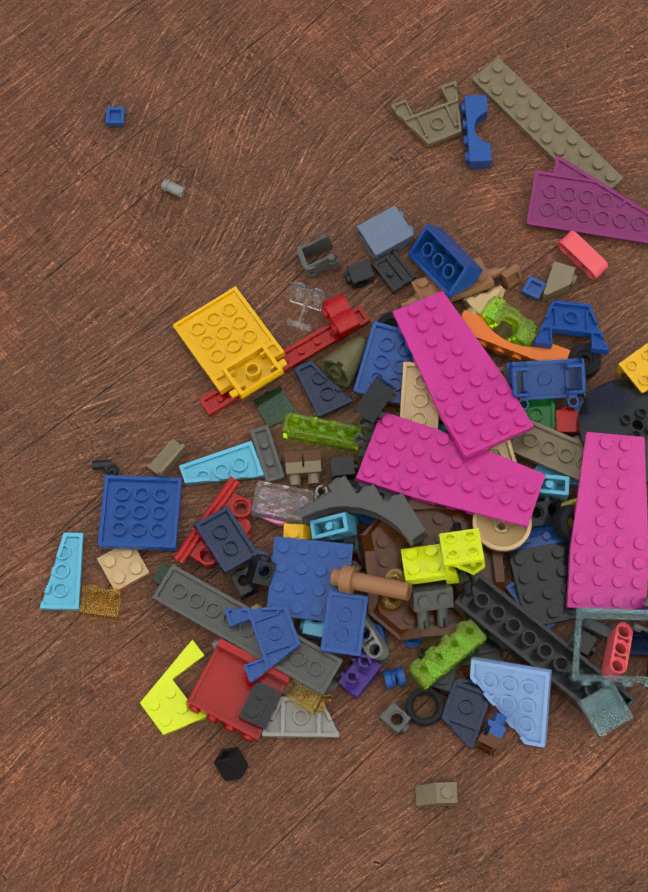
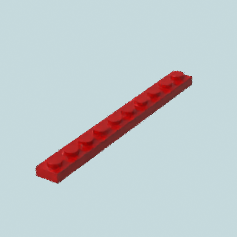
[199,306,370,417]

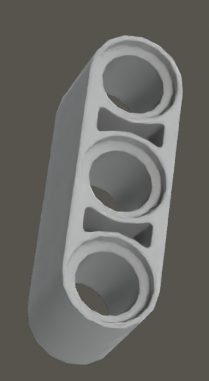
[362,613,389,661]

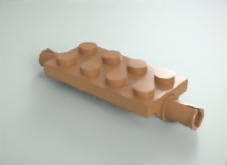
[399,257,506,308]

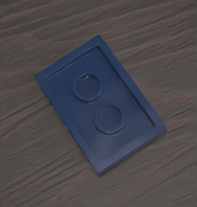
[194,506,258,575]

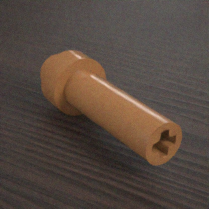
[330,565,412,601]

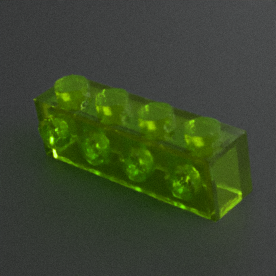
[282,412,362,452]
[409,619,486,692]

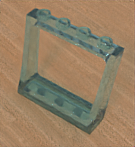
[572,608,648,687]

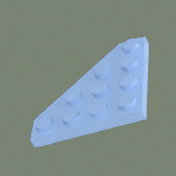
[470,657,552,748]

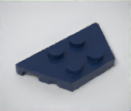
[441,679,489,750]

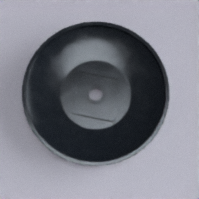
[577,379,648,484]

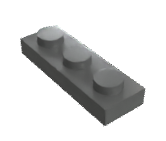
[250,425,285,485]

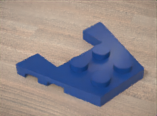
[534,300,609,355]
[224,607,301,683]

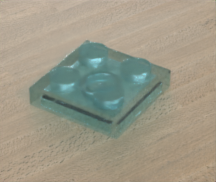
[577,682,634,738]

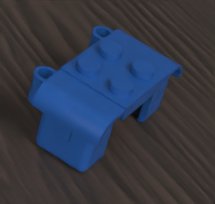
[507,358,586,410]

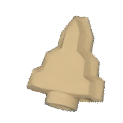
[462,286,505,325]

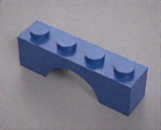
[461,95,492,169]

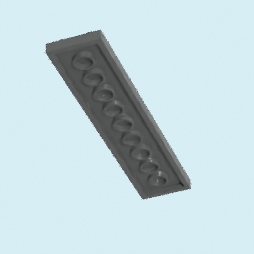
[152,564,343,696]

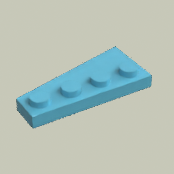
[179,441,264,485]
[39,533,84,611]

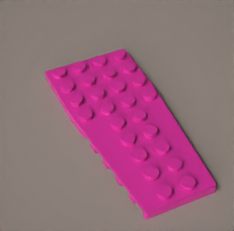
[392,291,534,459]
[356,412,545,529]
[566,432,648,614]

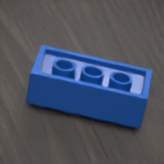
[408,224,483,298]

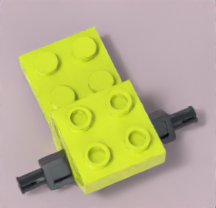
[401,522,485,598]

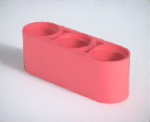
[557,231,609,280]
[602,622,633,681]

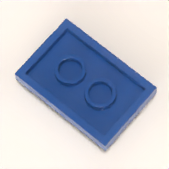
[320,591,368,657]

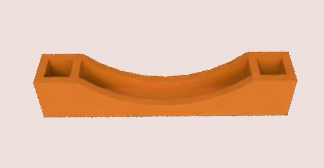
[461,310,571,362]

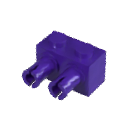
[338,651,382,700]

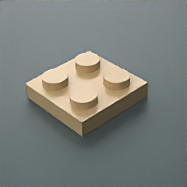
[97,549,150,593]

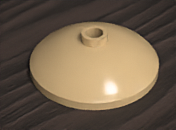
[472,514,532,552]

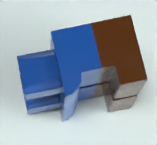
[475,712,507,757]

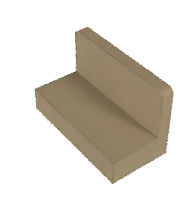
[148,438,187,477]

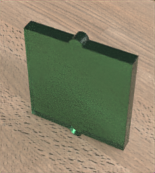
[253,386,296,429]

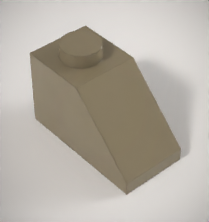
[542,261,577,302]
[415,782,458,807]

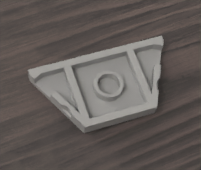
[262,696,339,738]

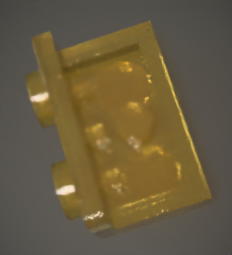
[79,584,123,620]

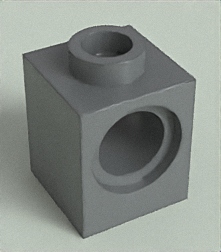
[379,702,411,736]

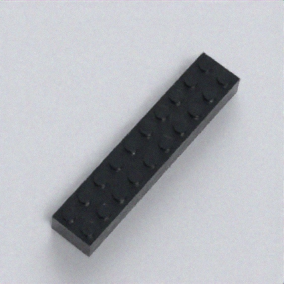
[452,572,637,733]

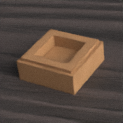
[501,264,523,289]

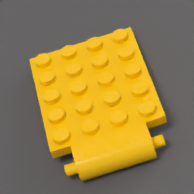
[173,286,287,399]

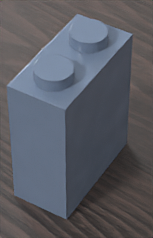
[357,206,415,261]

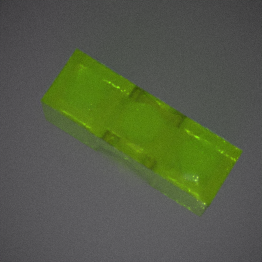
[479,296,540,347]

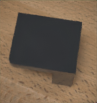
[214,747,248,781]

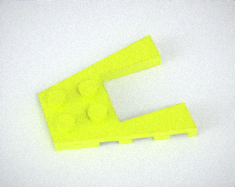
[140,640,207,736]

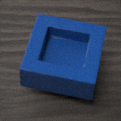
[105,107,125,127]
[521,276,547,302]

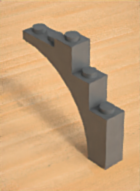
[298,476,428,547]

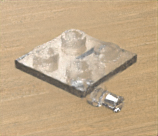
[285,282,326,333]

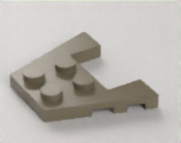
[391,81,462,147]

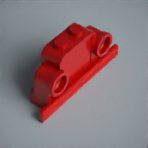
[173,476,253,569]

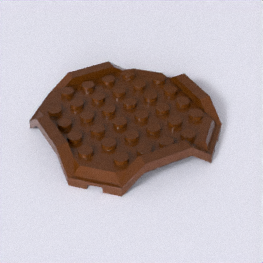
[360,500,505,642]

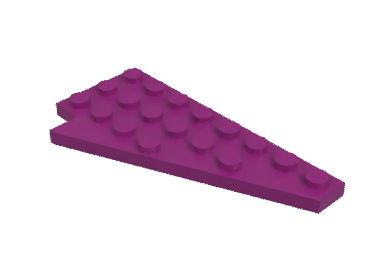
[526,156,648,244]

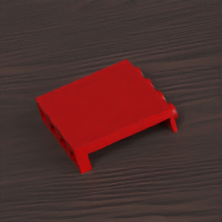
[186,638,290,743]

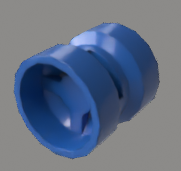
[382,666,407,690]

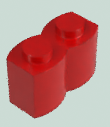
[321,293,360,339]

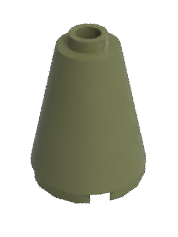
[319,337,367,388]

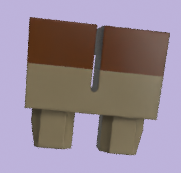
[284,449,321,488]

